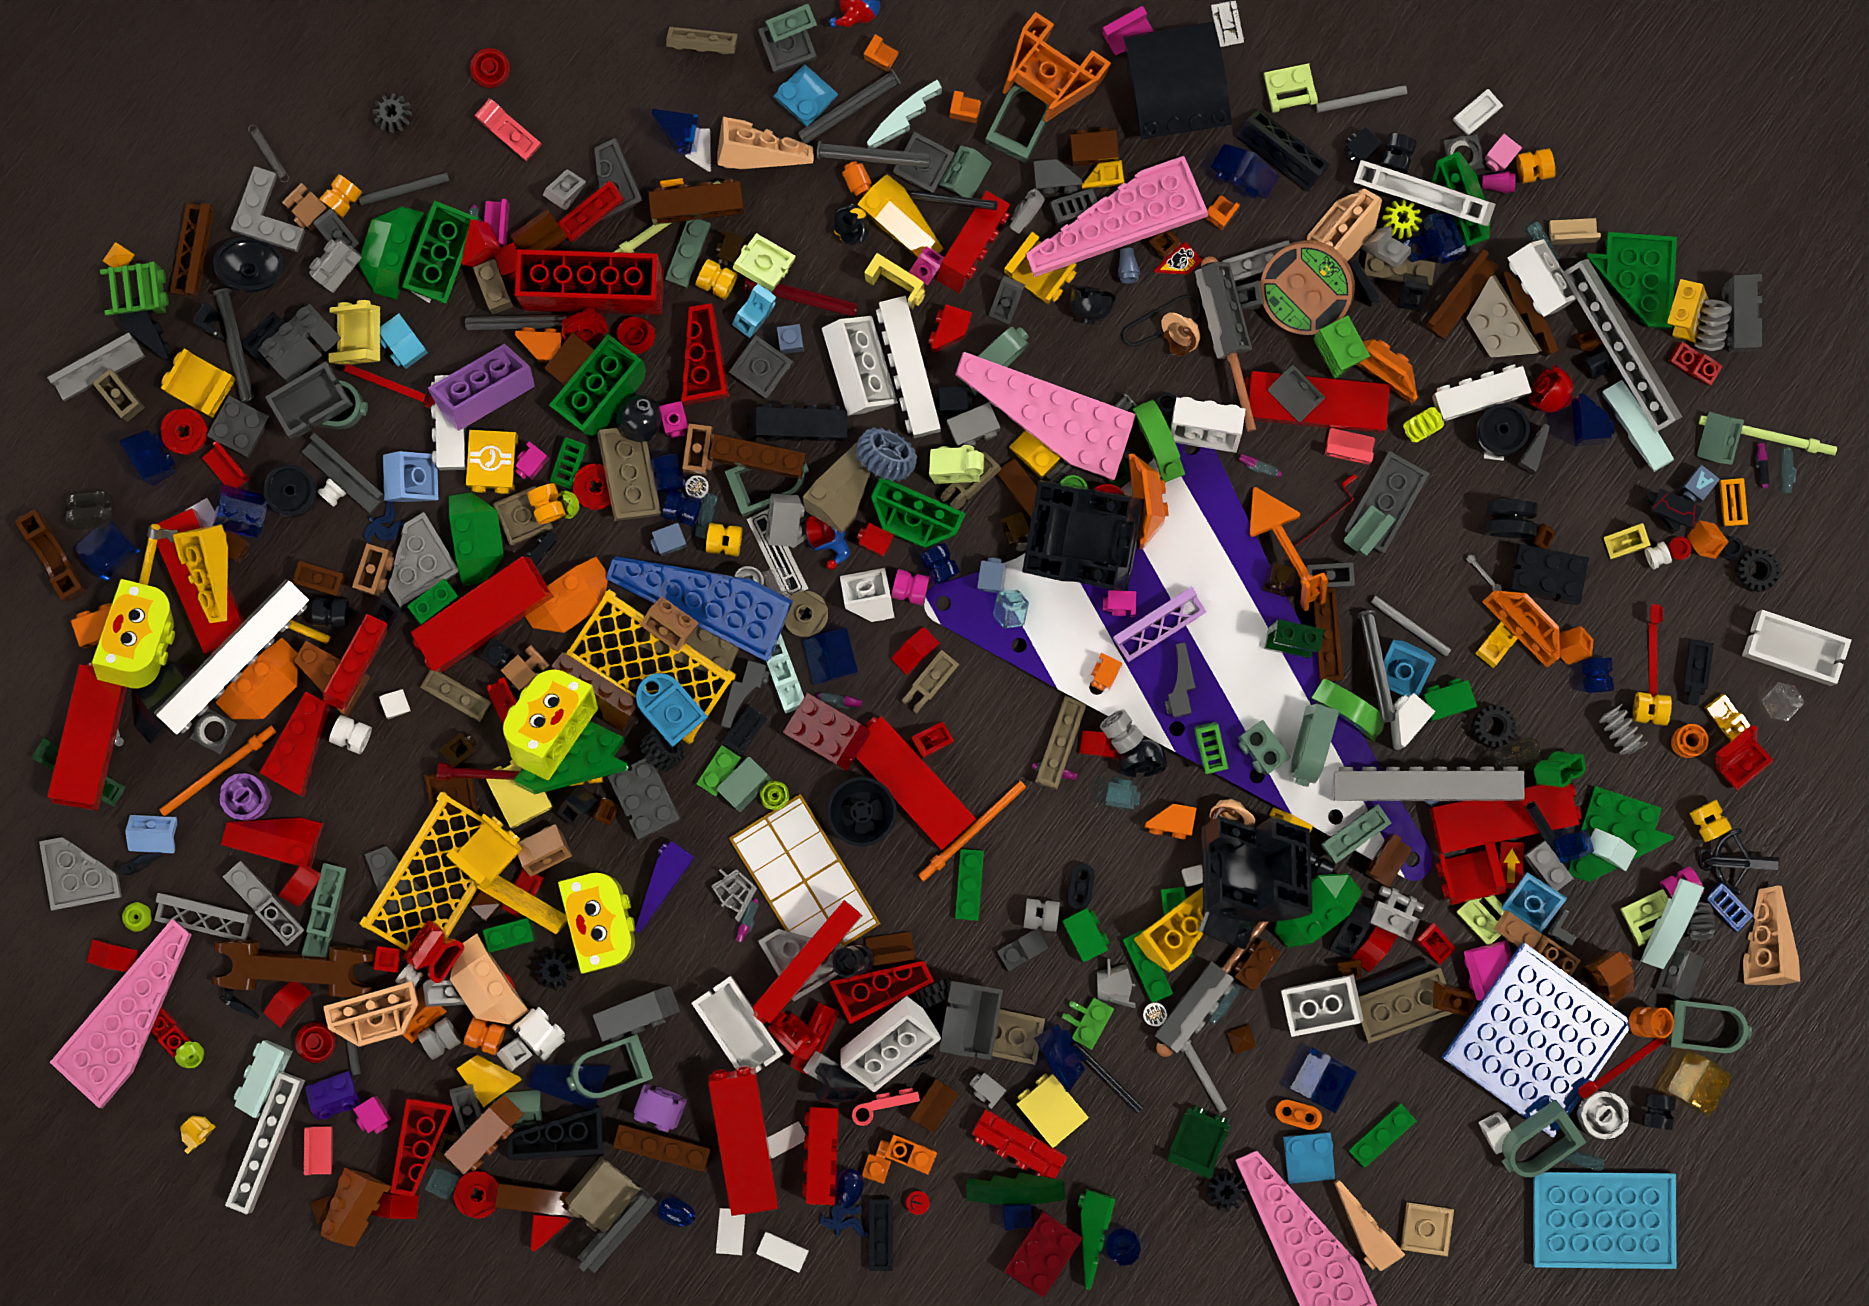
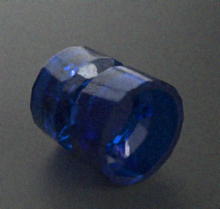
[651,454,686,493]
[662,489,702,527]
[919,543,960,585]
[1582,658,1615,693]

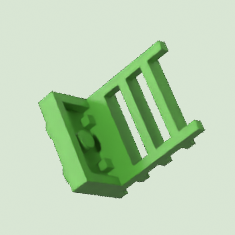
[100,262,169,316]
[1313,316,1370,379]

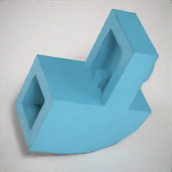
[732,284,776,338]

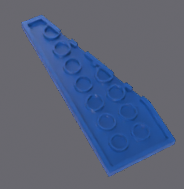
[606,556,793,662]

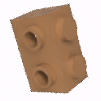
[683,424,714,476]
[352,543,394,597]
[640,596,699,652]
[518,824,572,877]

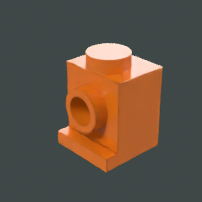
[1091,653,1122,691]

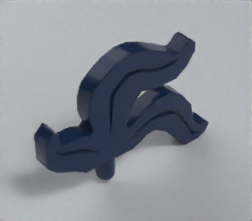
[364,501,405,543]
[821,1202,869,1237]

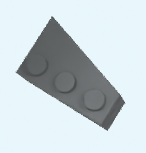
[1721,274,1762,352]
[593,986,680,1043]

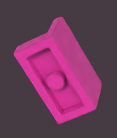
[1102,6,1153,56]
[484,199,510,248]

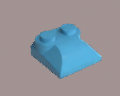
[774,64,838,127]
[1383,639,1436,696]
[1501,872,1567,933]
[1283,1132,1335,1184]

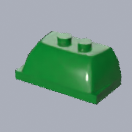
[402,201,478,304]
[549,334,646,436]

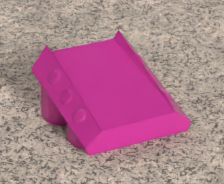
[1464,940,1512,1000]

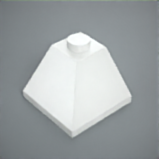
[840,568,894,622]

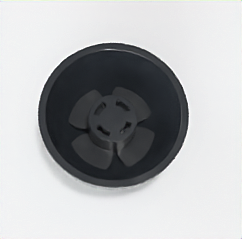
[827,777,897,846]

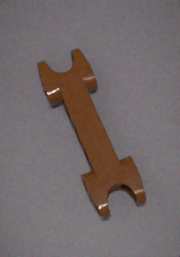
[212,939,374,997]

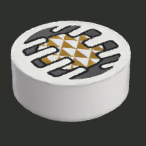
[685,475,709,499]
[1143,1003,1167,1026]

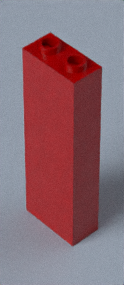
[1245,371,1390,433]
[157,508,244,655]
[411,556,554,672]
[48,663,127,811]
[856,716,976,851]
[1429,783,1581,854]
[752,900,863,1024]
[708,1066,778,1216]

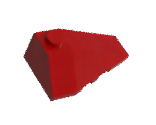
[221,818,323,868]

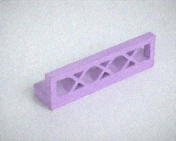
[1113,587,1207,663]

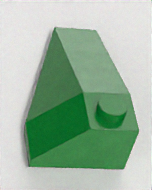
[1077,1189,1116,1290]

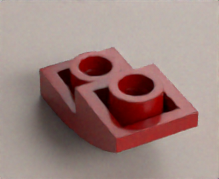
[1668,342,1723,386]
[279,863,321,907]
[151,1006,191,1058]

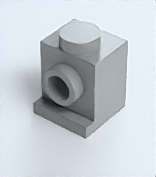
[969,1072,1006,1109]

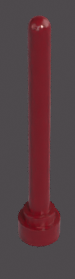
[437,763,520,782]

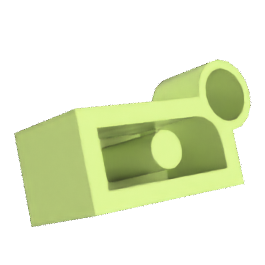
[929,445,984,484]

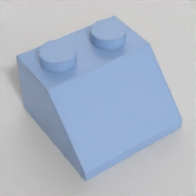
[383,451,438,502]

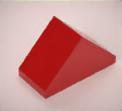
[461,219,501,267]
[891,627,940,675]
[911,721,954,759]
[1079,731,1121,760]
[1414,923,1456,965]
[1351,926,1398,973]
[87,939,139,972]
[263,982,312,1028]
[370,1192,419,1219]
[531,1213,572,1252]

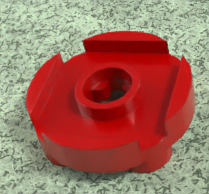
[561,308,608,346]
[161,409,209,456]
[573,464,611,511]
[454,1171,499,1219]

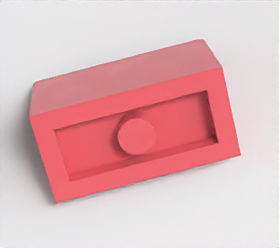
[1324,428,1375,465]
[304,1126,333,1175]

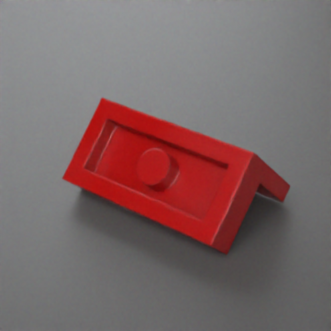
[202,441,250,493]

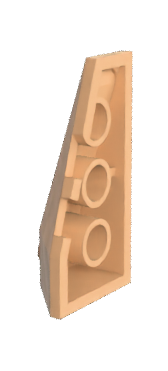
[717,117,814,169]
[1743,885,1800,985]
[1334,1179,1405,1271]

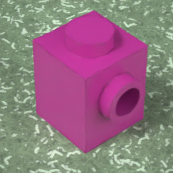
[659,401,688,438]
[354,1096,392,1134]

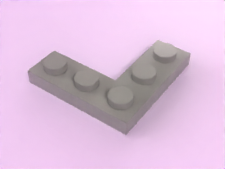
[231,166,305,252]
[1222,240,1290,282]

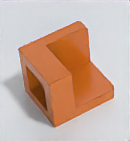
[864,34,898,72]
[950,91,981,124]
[1205,196,1240,230]
[1687,520,1729,559]
[1559,626,1594,665]

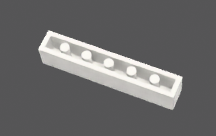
[876,296,941,438]
[225,1072,305,1214]

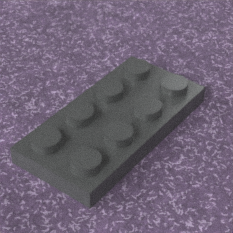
[1343,451,1430,554]

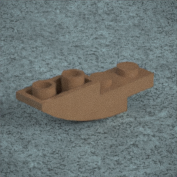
[1493,910,1581,976]

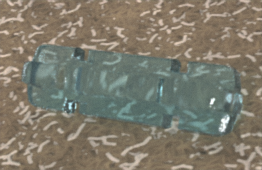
[1527,222,1560,261]
[695,493,718,539]
[1562,1151,1605,1171]

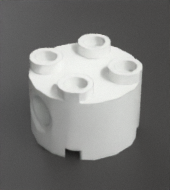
[512,1007,565,1061]
[1576,1091,1629,1139]

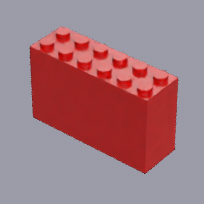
[515,249,664,315]

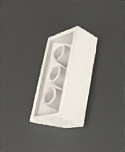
[822,316,898,416]
[840,996,941,1092]

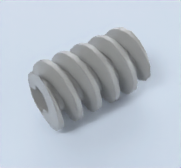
[1694,300,1732,351]
[1599,704,1648,755]

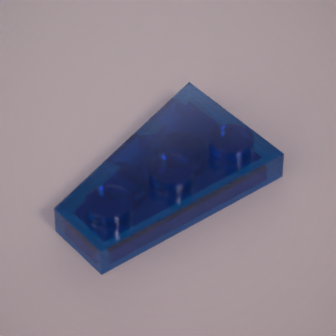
[528,1064,611,1110]

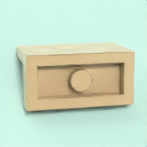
[1549,218,1601,245]

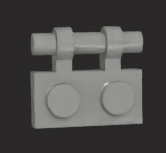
[1370,886,1424,941]

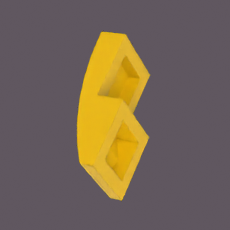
[1475,622,1518,668]
[1704,694,1750,741]

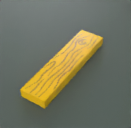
[477,876,568,934]

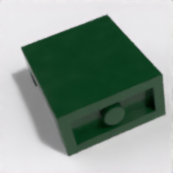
[1264,619,1324,659]
[1166,1105,1232,1179]

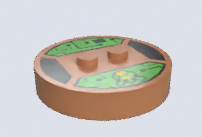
[1261,240,1355,335]

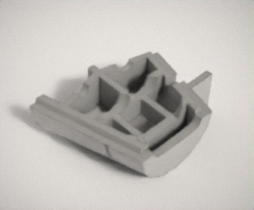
[1010,188,1045,233]
[711,869,757,922]
[1097,959,1135,1008]

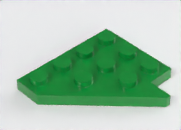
[1585,232,1677,329]
[514,721,628,794]
[1567,786,1674,882]

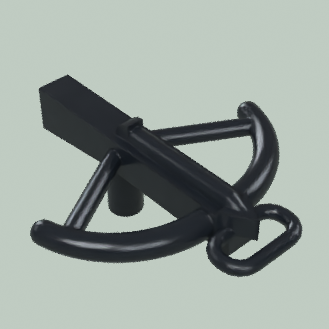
[1699,828,1780,895]

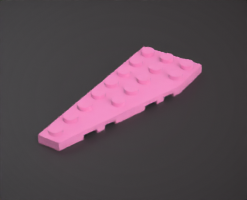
[1026,156,1208,277]
[955,352,1136,480]
[50,919,192,1108]
[1235,1150,1377,1306]

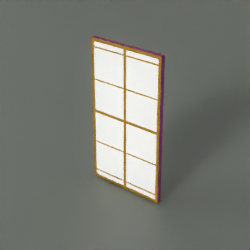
[729,794,881,947]

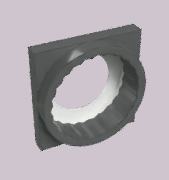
[1443,134,1484,170]
[190,708,237,755]

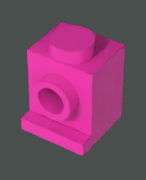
[909,246,945,285]
[514,442,549,480]
[1103,590,1136,617]

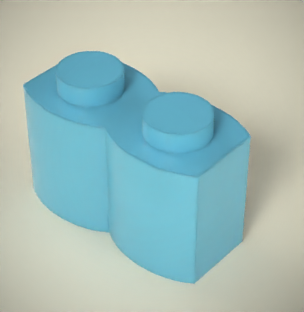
[380,314,428,369]

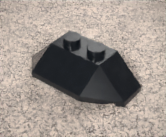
[135,663,200,744]

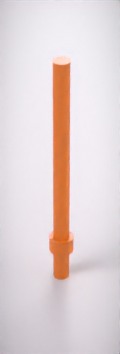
[159,725,277,816]
[918,781,1026,882]

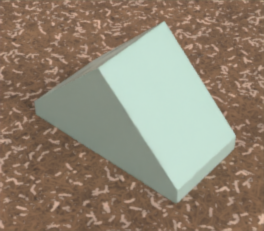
[1584,828,1637,871]

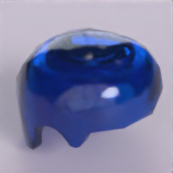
[1105,1228,1142,1266]

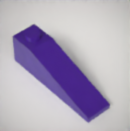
[635,841,695,933]

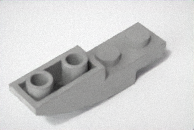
[223,860,304,946]

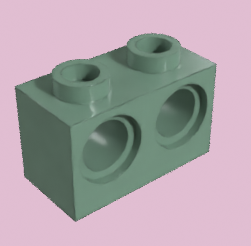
[1238,720,1291,775]

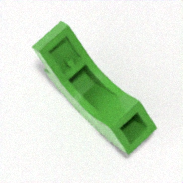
[1132,400,1185,483]
[1312,678,1385,741]

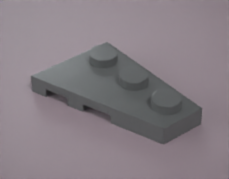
[595,138,644,221]
[365,846,432,920]

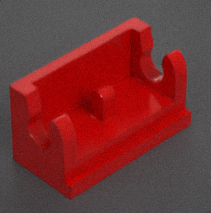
[486,677,518,725]
[767,1012,821,1060]

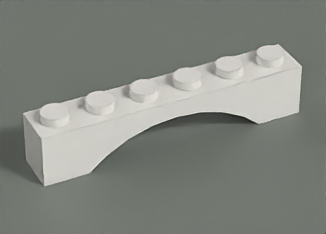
[1354,160,1496,226]

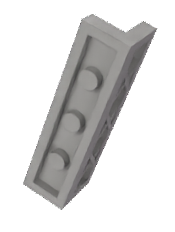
[47,333,146,401]
[154,893,253,940]

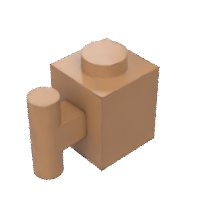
[282,183,329,231]
[501,645,550,692]

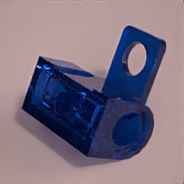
[1403,211,1467,265]

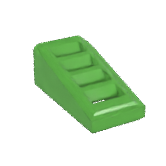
[1194,722,1228,774]

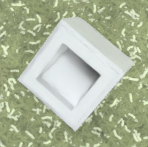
[379,689,411,719]
[1182,865,1203,887]
[497,1037,532,1072]

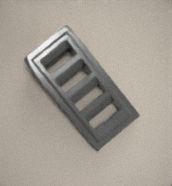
[1050,188,1098,226]
[1518,424,1550,474]

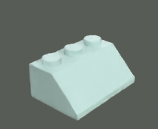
[234,1040,293,1118]

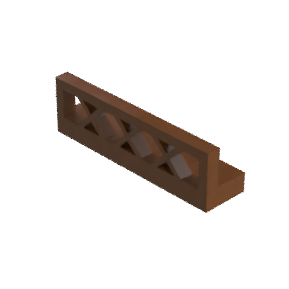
[170,203,215,298]
[1425,249,1499,340]
[1313,587,1344,683]

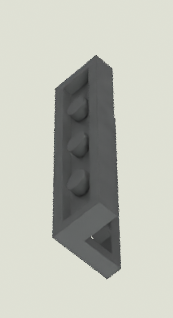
[302,433,384,514]

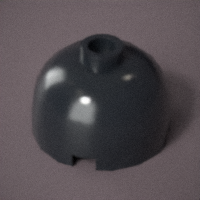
[1069,286,1117,325]
[615,395,662,442]
[1120,736,1167,777]

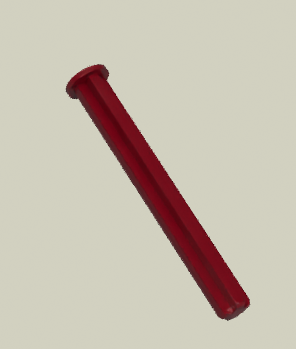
[744,277,858,316]

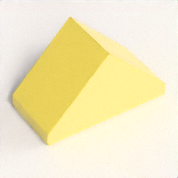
[1603,523,1650,559]

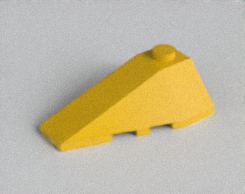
[857,174,943,258]
[1009,431,1062,480]
[173,524,228,623]
[1134,887,1206,972]

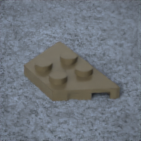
[1466,275,1542,358]

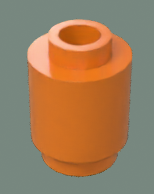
[842,161,872,197]

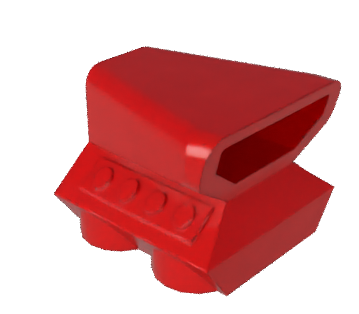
[404,920,464,983]

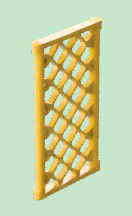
[566,589,736,745]
[359,792,509,951]

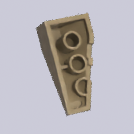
[803,443,871,533]

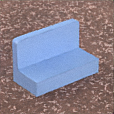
[125,815,177,853]

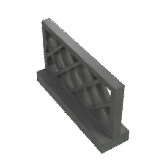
[577,1186,658,1273]

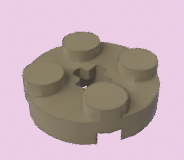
[784,591,828,637]

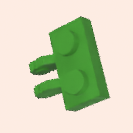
[696,745,742,797]
[1062,998,1114,1050]

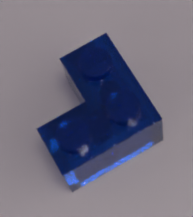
[1210,144,1280,199]

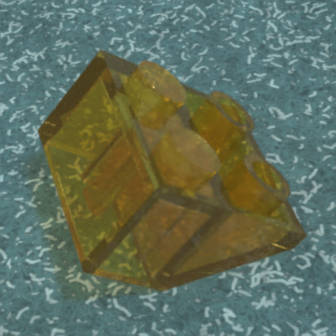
[1666,1050,1733,1117]

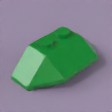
[1431,152,1491,247]
[358,207,424,300]
[871,477,966,548]
[449,492,504,587]
[1274,873,1362,948]

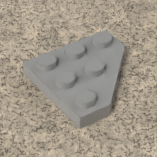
[388,512,459,608]
[39,837,122,911]
[758,929,844,1001]

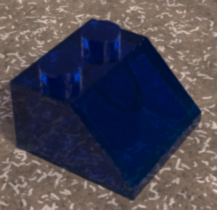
[652,109,701,155]
[1572,393,1614,446]
[119,430,177,486]
[212,484,267,538]
[74,516,140,581]
[803,627,859,686]
[1034,1024,1085,1093]
[1290,1047,1357,1114]

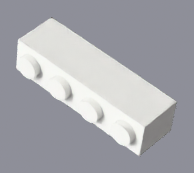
[1432,365,1531,422]
[431,375,467,470]

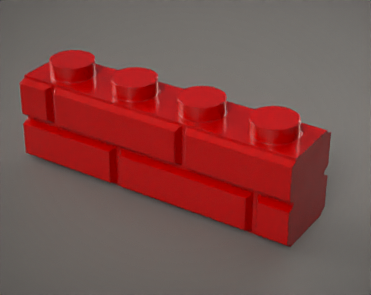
[323,614,388,711]
[972,1109,1067,1179]

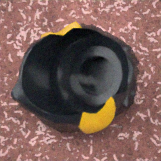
[834,204,869,245]

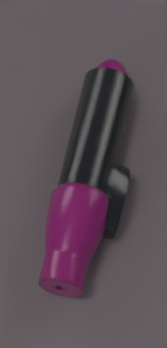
[1755,443,1769,489]

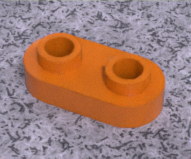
[1275,1099,1322,1130]

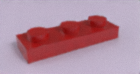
[558,181,625,242]
[789,1002,840,1075]

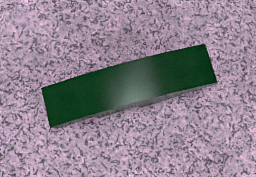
[31,737,126,807]
[966,1173,1065,1205]

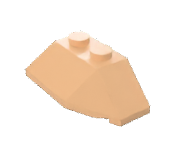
[1307,188,1382,262]
[450,934,529,1025]
[323,981,418,1047]

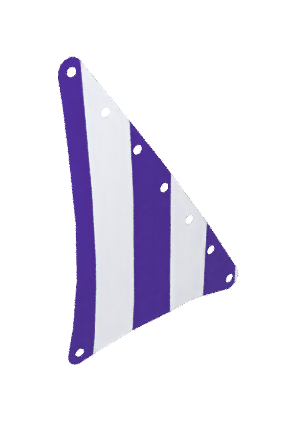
[924,443,1432,881]

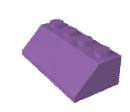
[428,344,535,431]

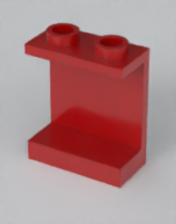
[1436,842,1506,905]

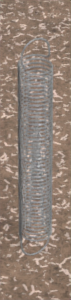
[249,125,289,182]

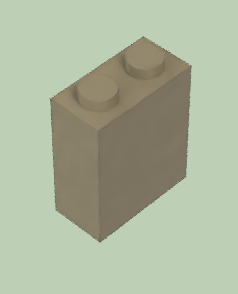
[565,1156,640,1233]

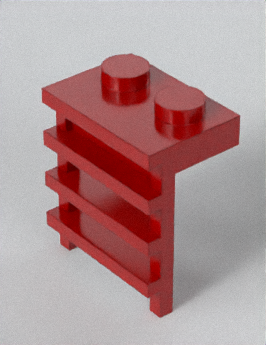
[1716,725,1773,791]

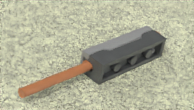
[1195,256,1256,432]
[1154,922,1269,1057]

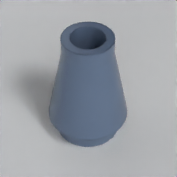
[1118,248,1141,284]

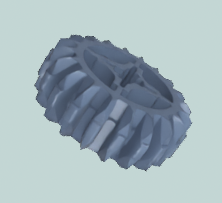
[855,427,917,482]

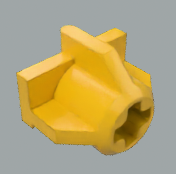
[180,1116,216,1154]

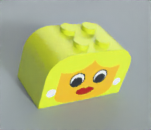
[92,579,175,688]
[503,670,598,781]
[558,873,636,973]

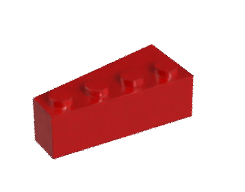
[936,191,1011,294]
[681,303,730,406]
[259,692,330,797]
[830,961,935,1024]
[390,1098,453,1197]
[802,1107,839,1205]

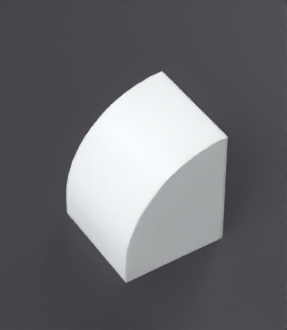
[1478,1112,1511,1155]

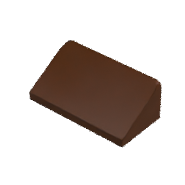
[1433,981,1478,1018]

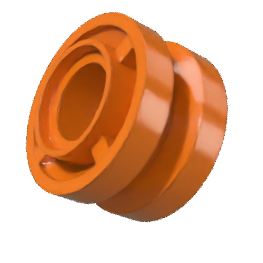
[1671,724,1709,758]

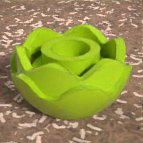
[557,491,579,519]
[760,781,789,810]
[122,902,152,932]
[175,1041,204,1069]

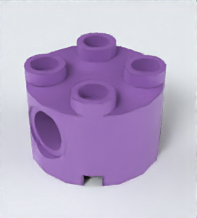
[219,773,272,821]
[634,1084,687,1132]

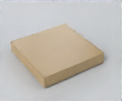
[1400,1202,1454,1256]

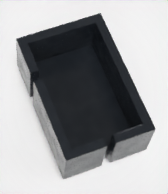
[1508,544,1589,606]

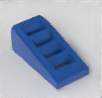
[1703,883,1753,932]

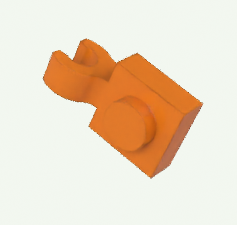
[862,1140,891,1184]

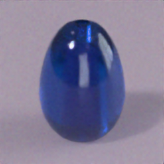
[835,1169,865,1208]
[658,1197,696,1227]

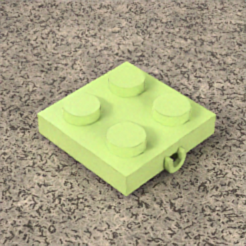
[733,233,796,291]

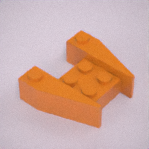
[1003,12,1111,122]

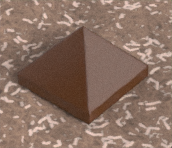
[1574,329,1603,352]
[1532,523,1556,549]
[593,797,620,826]
[1337,958,1361,979]
[1227,1024,1257,1054]
[310,1195,334,1225]

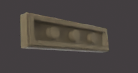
[1035,695,1087,790]

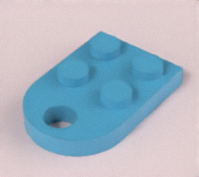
[636,673,708,748]

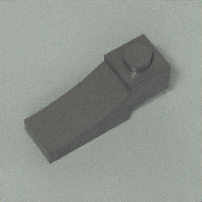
[1164,643,1196,719]
[721,661,770,729]

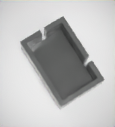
[258,303,341,383]
[265,362,353,441]
[608,758,682,840]
[939,981,1003,1060]

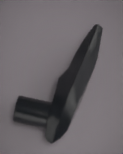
[119,852,162,875]
[220,988,260,1019]

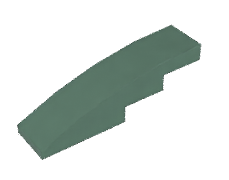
[302,863,347,957]

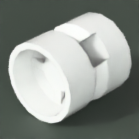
[329,715,372,754]

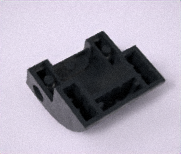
[1123,21,1232,140]
[1022,480,1145,591]
[1202,816,1313,922]

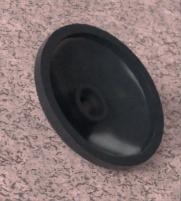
[214,236,284,293]

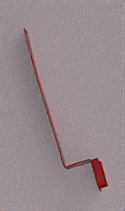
[343,363,435,409]
[1294,474,1359,547]
[1649,604,1663,709]
[1578,1038,1667,1099]

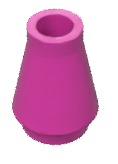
[1482,171,1516,194]

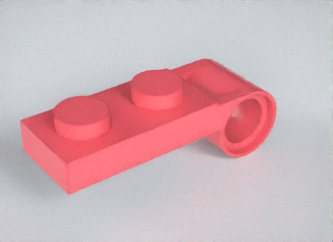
[474,98,542,162]
[852,1088,920,1126]

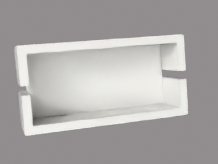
[1742,610,1851,686]
[692,976,784,1073]

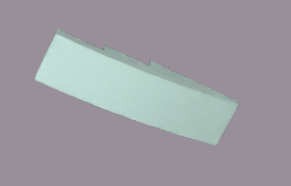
[867,80,942,149]
[1602,380,1674,472]
[766,633,804,713]
[1641,878,1704,969]

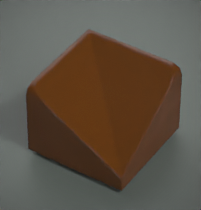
[1149,230,1182,260]
[470,891,502,921]

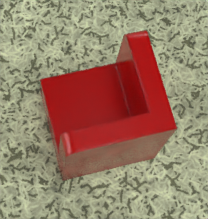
[374,946,404,973]

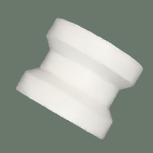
[317,478,346,507]
[1645,541,1672,570]
[395,964,424,988]

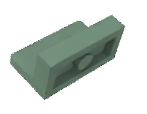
[765,4,817,43]
[939,145,991,198]
[1697,412,1744,465]
[1343,506,1396,558]
[717,757,773,812]
[493,1090,543,1129]

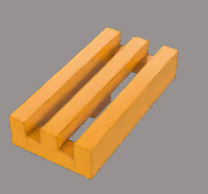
[1719,478,1748,527]

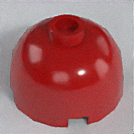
[1529,365,1573,413]

